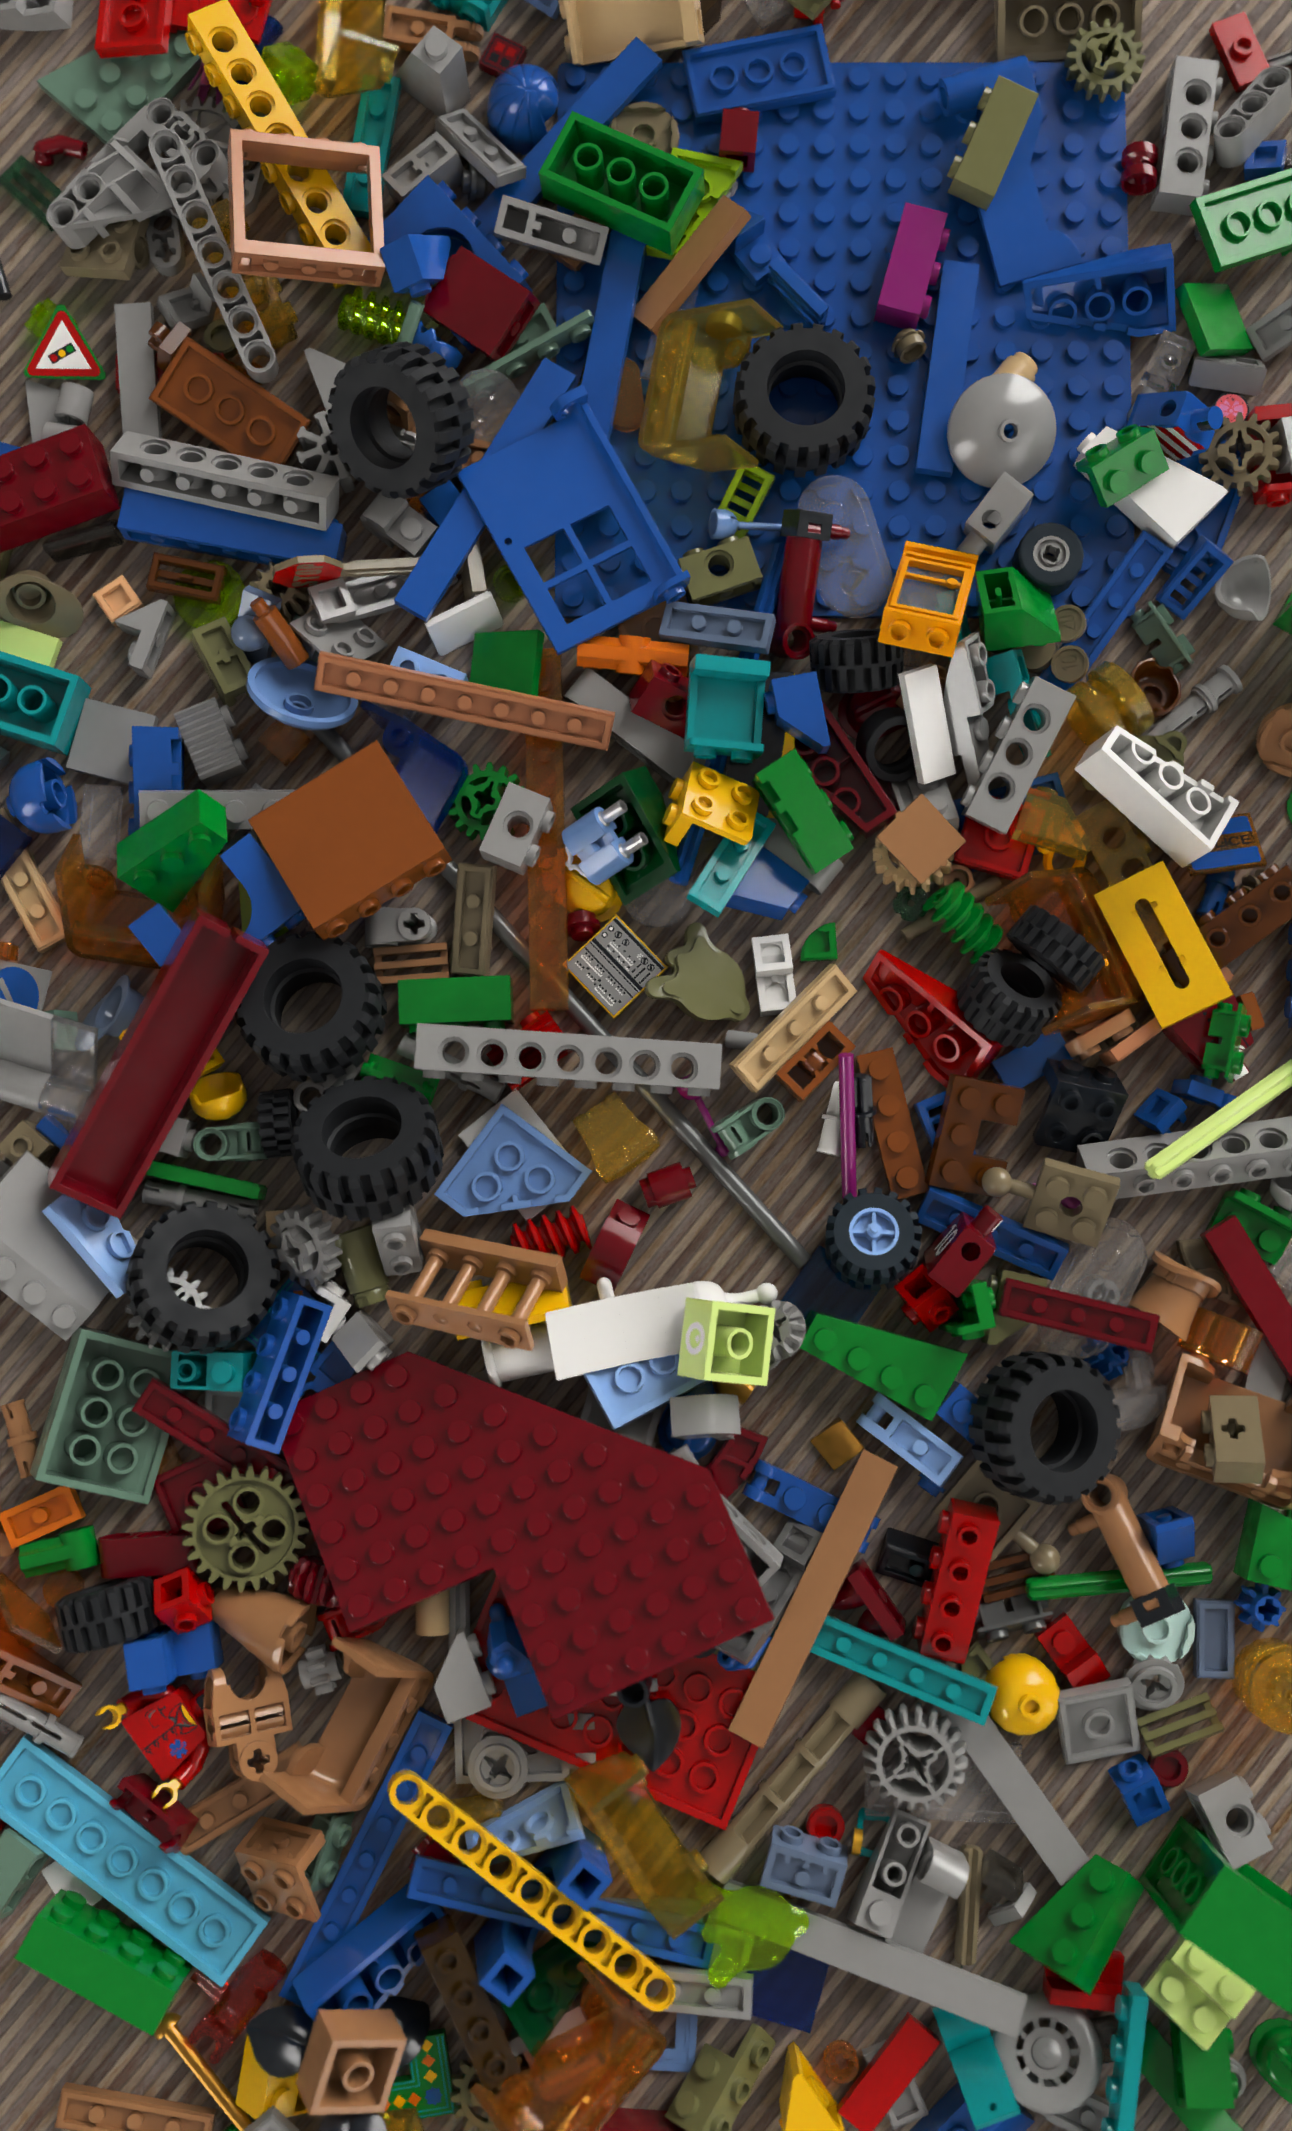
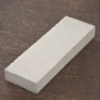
[898,664,956,784]

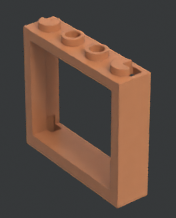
[227,128,385,288]

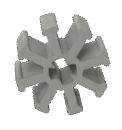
[296,411,355,493]

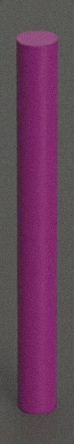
[838,1053,857,1198]

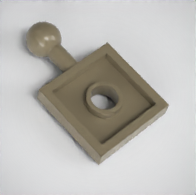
[981,1157,1120,1248]
[932,1459,1060,1575]

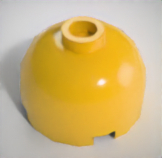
[985,1653,1060,1736]

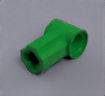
[18,1525,100,1578]

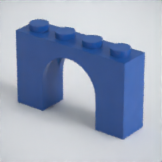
[367,175,533,353]
[128,833,306,967]
[474,1824,613,2008]

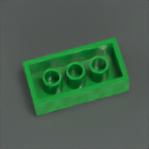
[538,111,705,256]
[14,1889,193,2036]

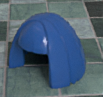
[487,63,558,155]

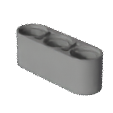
[1214,65,1292,168]

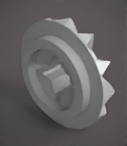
[760,1299,806,1361]
[1124,1654,1185,1711]
[467,1734,530,1799]

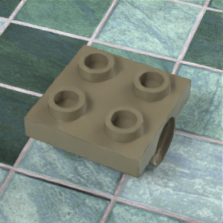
[59,218,150,280]

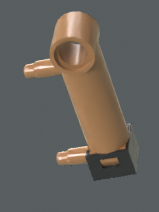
[1067,1473,1186,1628]

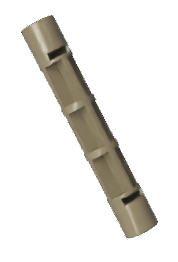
[698,1671,888,1884]

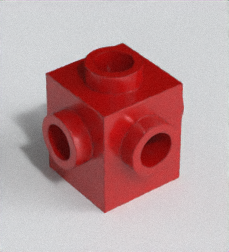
[894,1263,959,1333]
[153,1566,215,1634]

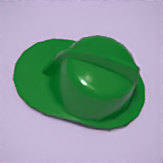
[1249,2018,1292,2104]

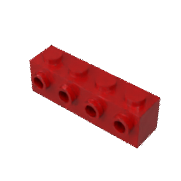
[912,1497,1000,1665]

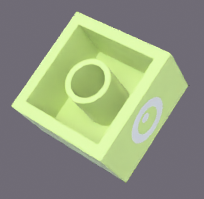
[677,1297,776,1386]

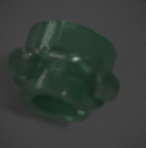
[893,886,928,922]

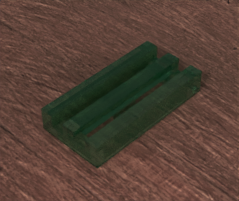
[0,155,62,232]

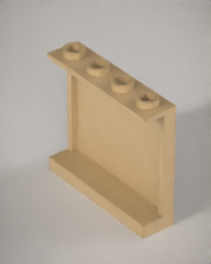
[559,0,705,66]

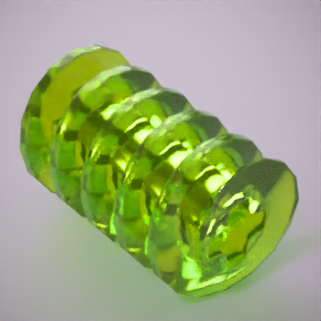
[337,286,406,345]

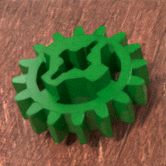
[447,762,524,841]

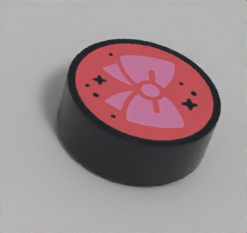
[1212,392,1249,429]

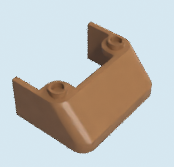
[259,1637,434,1815]

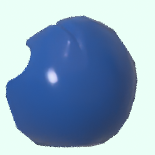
[412,320,463,370]

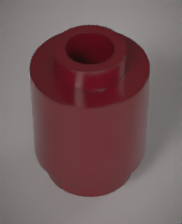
[639,1162,697,1209]

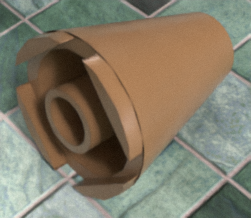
[211,1583,319,1675]

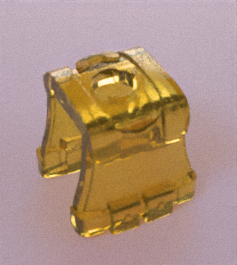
[572,1091,661,1184]

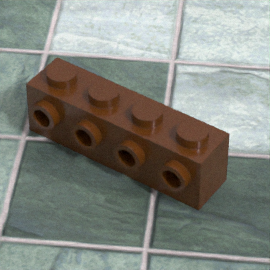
[1160,863,1292,988]

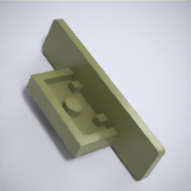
[665,2023,776,2131]

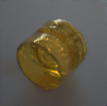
[1232,1637,1292,1735]

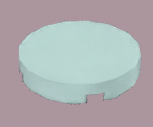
[1117,1595,1195,1663]

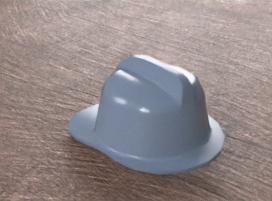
[76,975,144,1049]

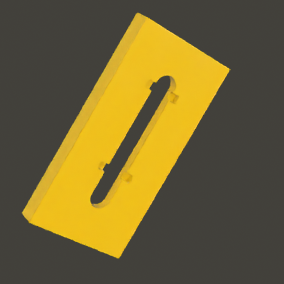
[1093,860,1233,1030]

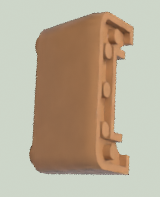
[1146,1352,1292,1510]

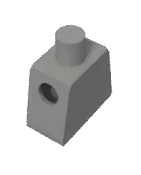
[956,471,1034,557]

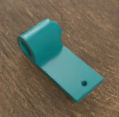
[932,2006,1021,2131]

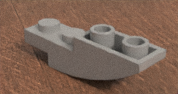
[943,632,995,786]

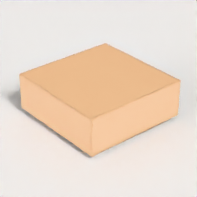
[92,574,144,627]

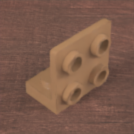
[234,1816,326,1922]

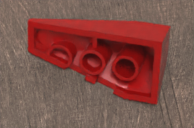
[863,949,1003,1088]

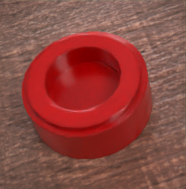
[805,1803,845,1841]

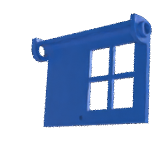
[457,384,691,656]

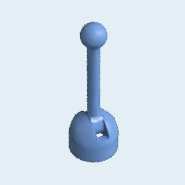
[709,509,782,540]

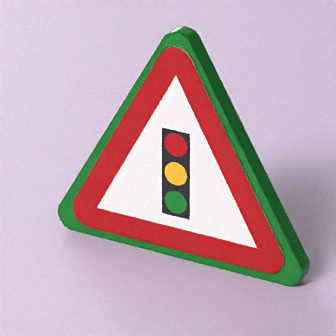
[24,304,106,380]

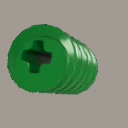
[922,881,1003,964]

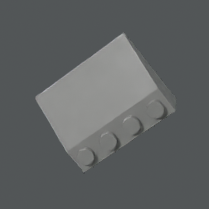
[0,1150,138,1341]

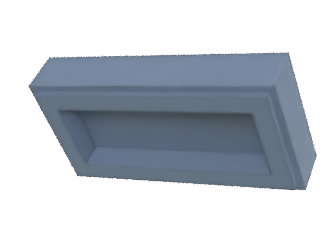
[1193,1598,1235,1679]

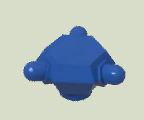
[485,1603,535,1680]

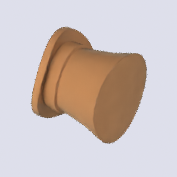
[1124,1250,1222,1342]

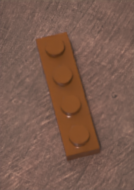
[855,1047,928,1200]

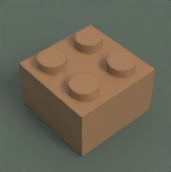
[296,2009,407,2115]

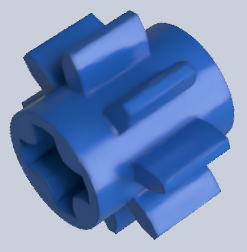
[1081,1338,1129,1381]
[1234,1582,1287,1632]

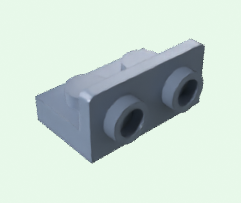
[760,1825,848,1908]

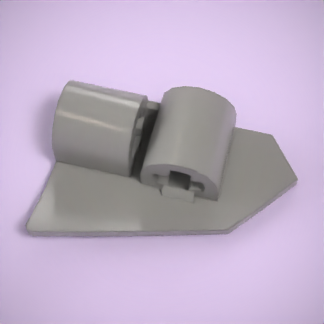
[25,380,94,443]

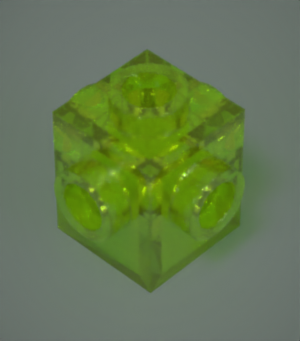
[261,41,319,105]

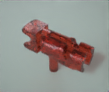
[188,1948,287,2064]

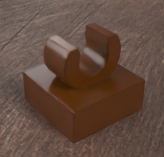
[147,321,192,371]

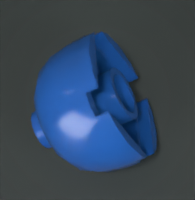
[6,757,78,834]

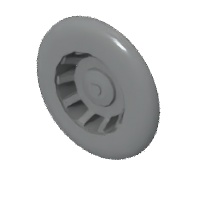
[992,1993,1103,2115]

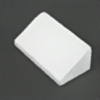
[424,591,503,656]

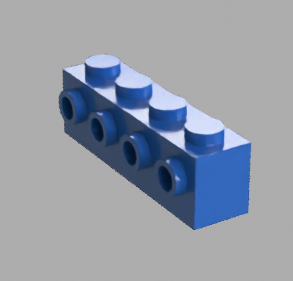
[227,1290,333,1454]

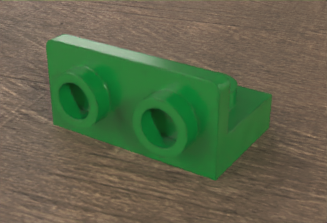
[1206,1188,1292,1266]

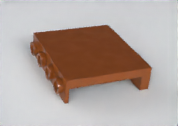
[248,740,452,940]

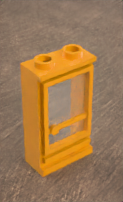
[878,541,979,658]

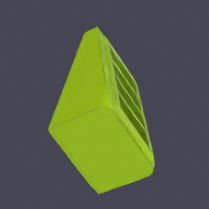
[718,459,775,539]

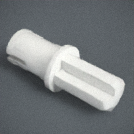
[816,1081,841,1157]

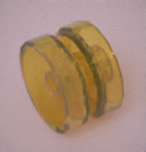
[1066,661,1154,747]

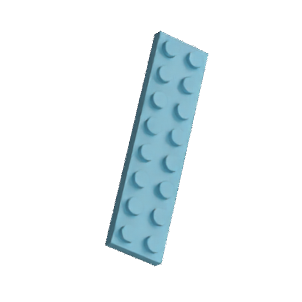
[0,1734,271,1987]

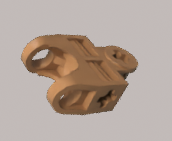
[203,1660,293,1782]

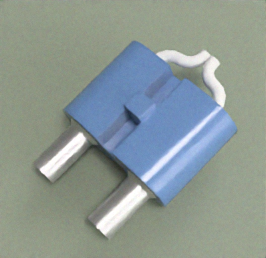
[562,800,648,885]

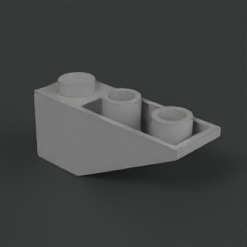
[846,1808,931,1940]

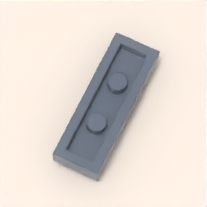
[659,601,776,655]

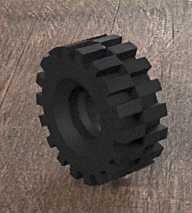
[1006,905,1106,993]

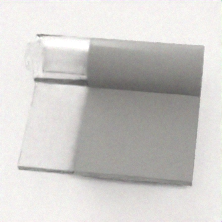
[0,998,98,1123]

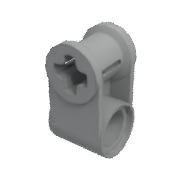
[365,907,438,949]

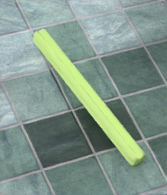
[1145,1059,1292,1179]

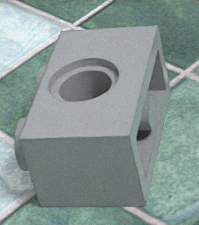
[479,782,556,876]
[1184,1769,1273,1869]

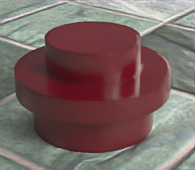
[563,910,601,941]

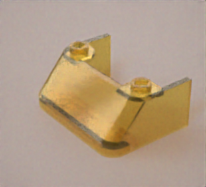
[314,0,399,99]
[638,298,784,472]
[563,1751,725,1940]

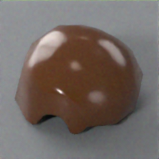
[1124,658,1181,718]

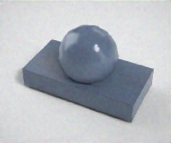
[230,585,282,664]

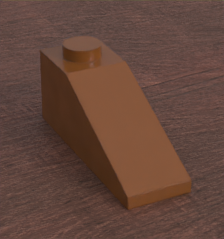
[0,1630,82,1718]

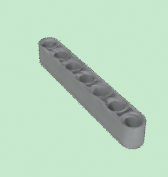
[148,128,279,384]

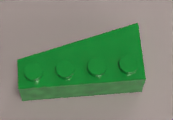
[800,1310,968,1422]

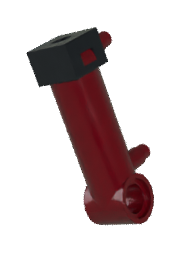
[769,509,851,660]

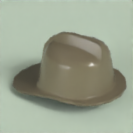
[0,570,84,638]

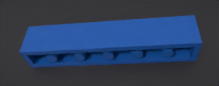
[117,488,347,565]

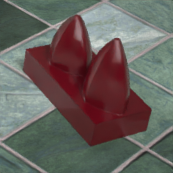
[831,1558,906,1642]

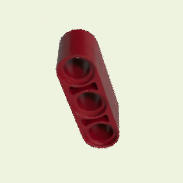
[98,1529,201,1579]

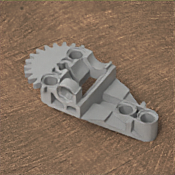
[46,96,249,249]

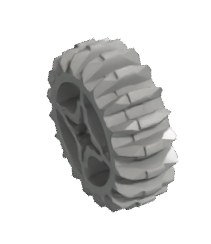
[862,1702,968,1812]

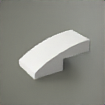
[751,933,796,1017]

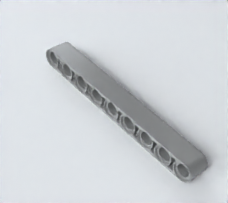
[563,668,844,895]

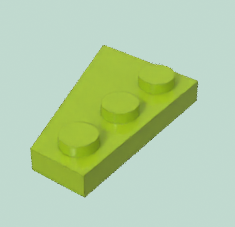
[646,147,743,260]

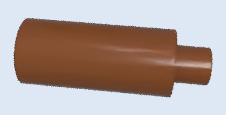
[250,597,309,670]

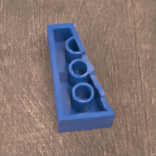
[291,1882,446,2022]

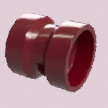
[1121,141,1158,196]

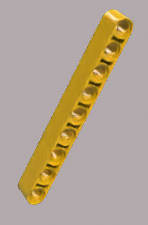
[387,1770,675,2011]

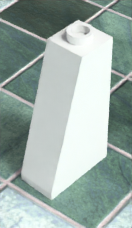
[1073,426,1228,549]

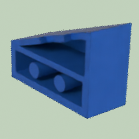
[128,726,185,835]

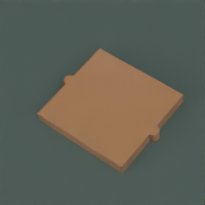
[876,793,966,884]

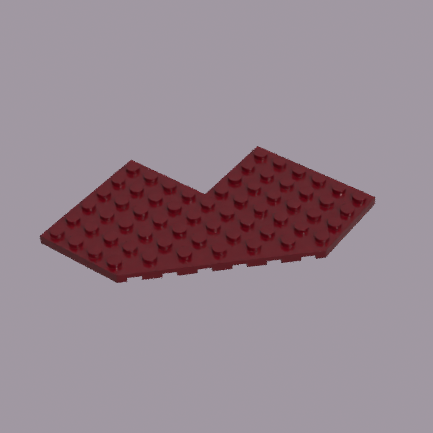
[281,1352,775,1720]

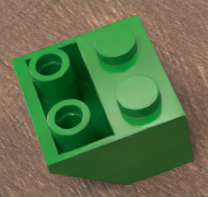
[975,567,1061,651]

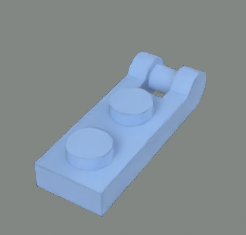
[856,1392,964,1488]

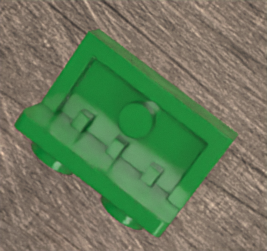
[1075,424,1169,508]
[939,1279,996,1340]

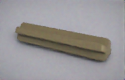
[954,1844,983,1966]

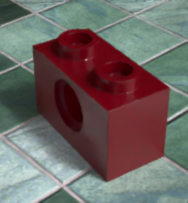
[629,659,689,738]

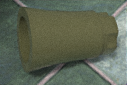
[335,1223,390,1308]

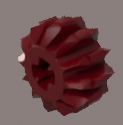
[287,1555,340,1608]

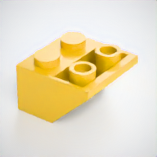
[235,2034,308,2120]

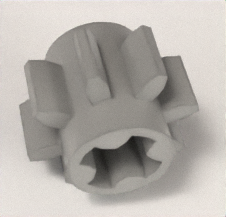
[298,1644,344,1696]

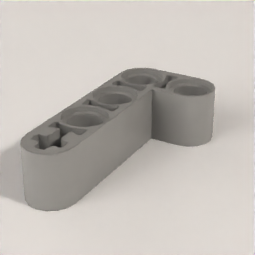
[878,1836,970,1994]

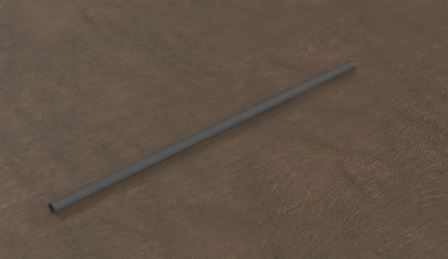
[311,728,812,1269]

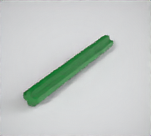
[1025,1561,1213,1601]

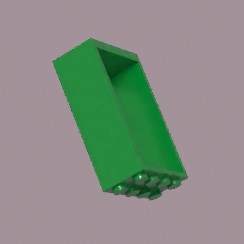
[1138,1816,1292,2015]

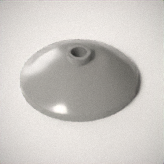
[947,373,1056,488]

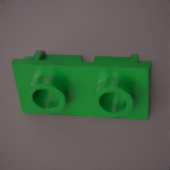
[1201,1002,1252,1084]
[360,1053,440,1106]

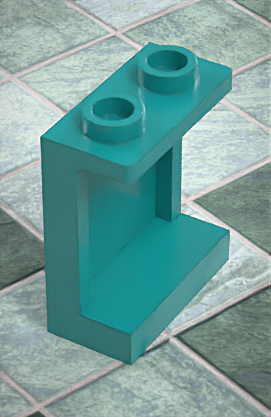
[684,653,771,763]

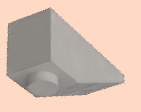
[494,194,609,266]

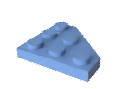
[434,1104,593,1217]

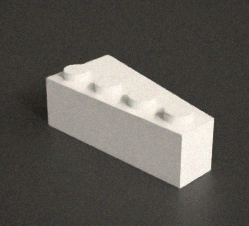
[1074,725,1239,868]

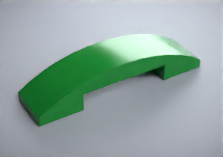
[1141,2019,1244,2131]

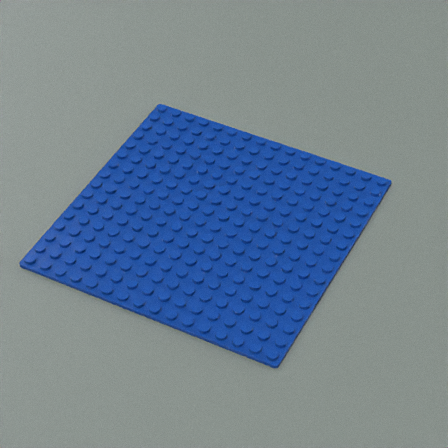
[555,62,1136,618]

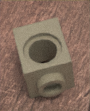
[0,1120,60,1165]

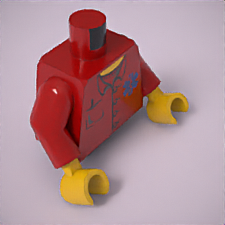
[95,1683,211,1809]

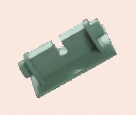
[1130,601,1195,675]
[304,1812,355,1892]

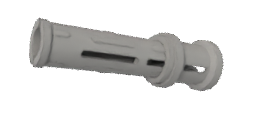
[1137,664,1243,737]

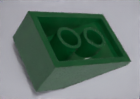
[570,765,681,906]

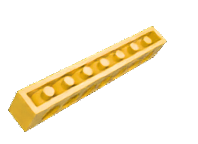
[185,0,370,289]

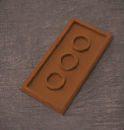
[148,335,313,465]

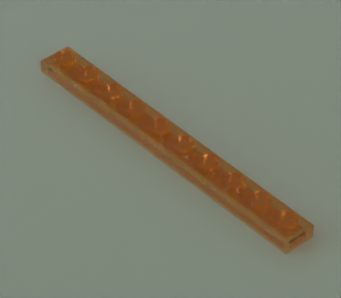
[525,648,569,1012]

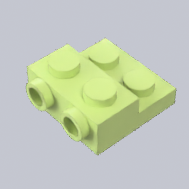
[1142,1936,1256,2051]

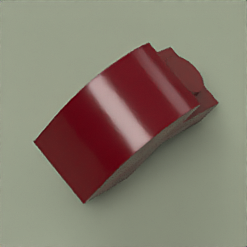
[580,1199,650,1291]

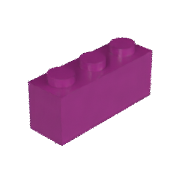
[874,202,951,330]

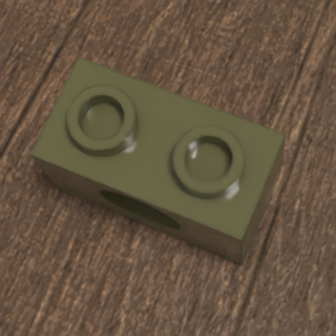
[678,536,763,606]

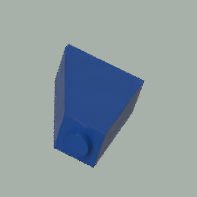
[695,846,810,920]

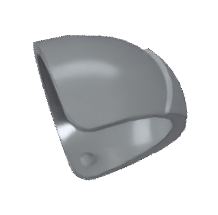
[1215,554,1271,621]

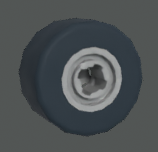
[1012,522,1084,596]

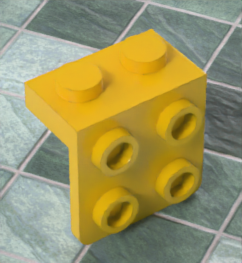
[662,761,760,847]

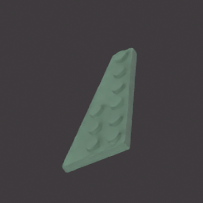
[37,2,251,144]

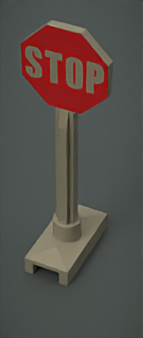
[271,539,487,601]

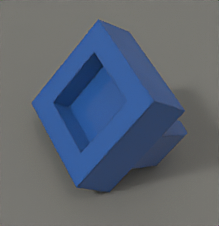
[1133,1087,1188,1135]

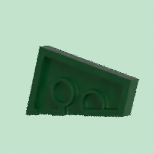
[498,1936,598,2058]

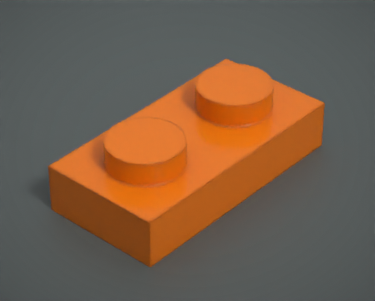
[0,1486,86,1549]

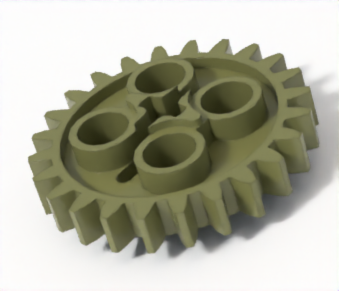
[182,1463,309,1592]

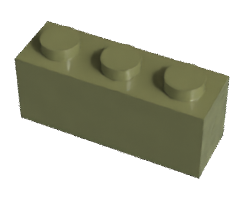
[947,75,1039,211]

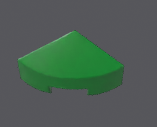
[800,922,838,963]

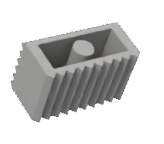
[174,697,249,787]

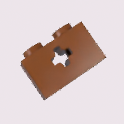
[774,1020,856,1103]

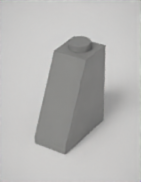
[394,25,471,116]

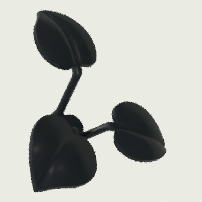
[617,1648,717,1772]
[246,1996,430,2131]

